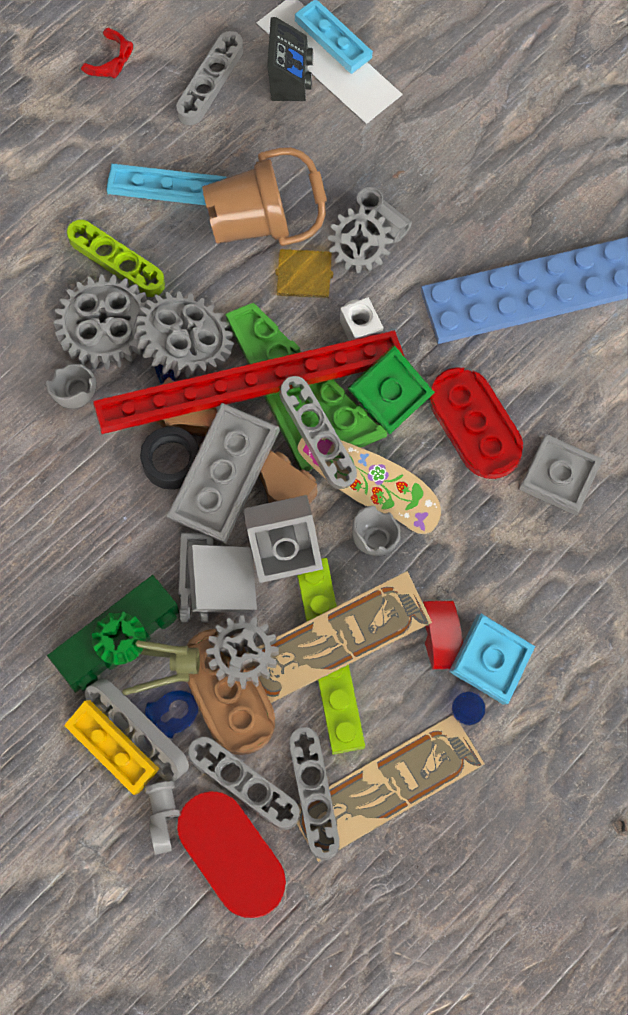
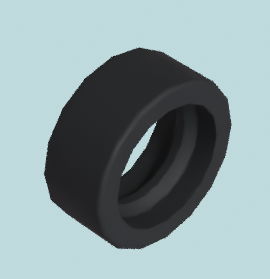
[140,426,199,490]

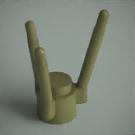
[122,640,200,695]

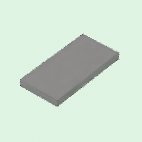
[167,403,280,544]

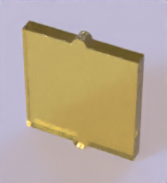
[275,249,333,298]

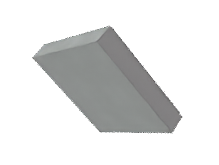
[519,434,603,516]
[188,545,257,613]

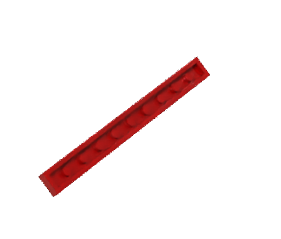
[93,330,405,434]

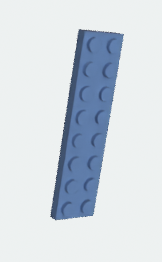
[421,237,628,344]

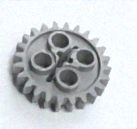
[54,274,147,370]
[133,291,234,379]

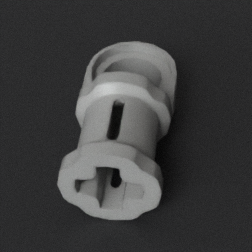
[144,781,181,855]

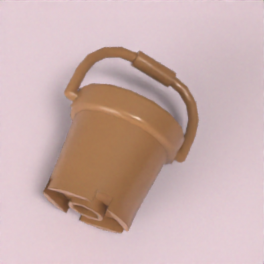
[202,147,327,246]

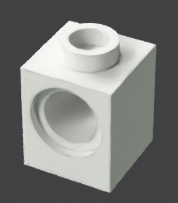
[340,297,383,341]

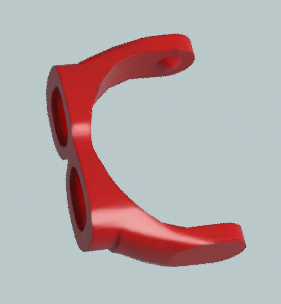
[81,28,133,78]

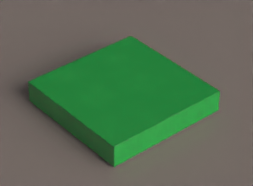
[348,346,435,434]

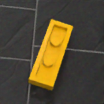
[64,700,159,795]

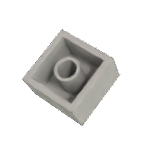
[243,495,323,583]

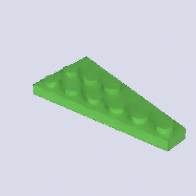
[226,303,387,471]

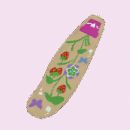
[297,438,441,534]

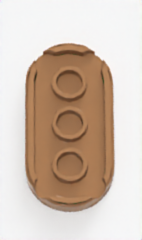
[186,629,275,755]

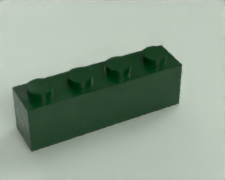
[47,575,179,693]

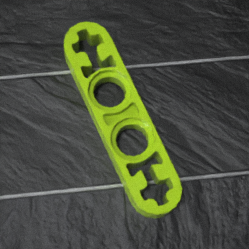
[67,220,165,297]

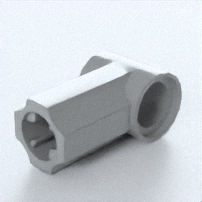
[356,187,412,243]

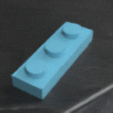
[295,0,373,74]

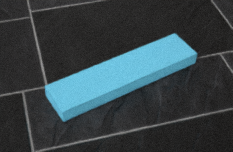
[106,163,227,205]

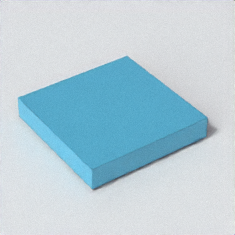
[449,613,535,705]

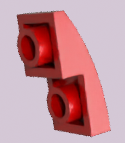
[423,601,463,670]

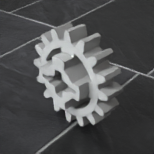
[328,206,394,273]
[206,615,279,689]

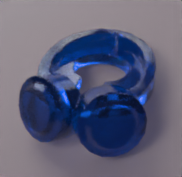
[145,690,198,739]

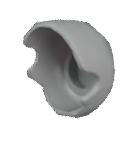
[46,364,97,409]
[352,506,401,557]

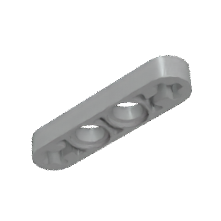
[176,31,243,126]
[279,376,357,489]
[85,678,189,782]
[290,727,339,860]
[188,737,300,830]

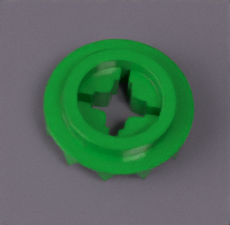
[92,611,146,665]

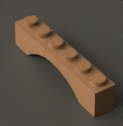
[156,377,317,504]

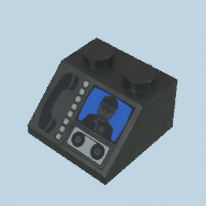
[267,17,313,101]

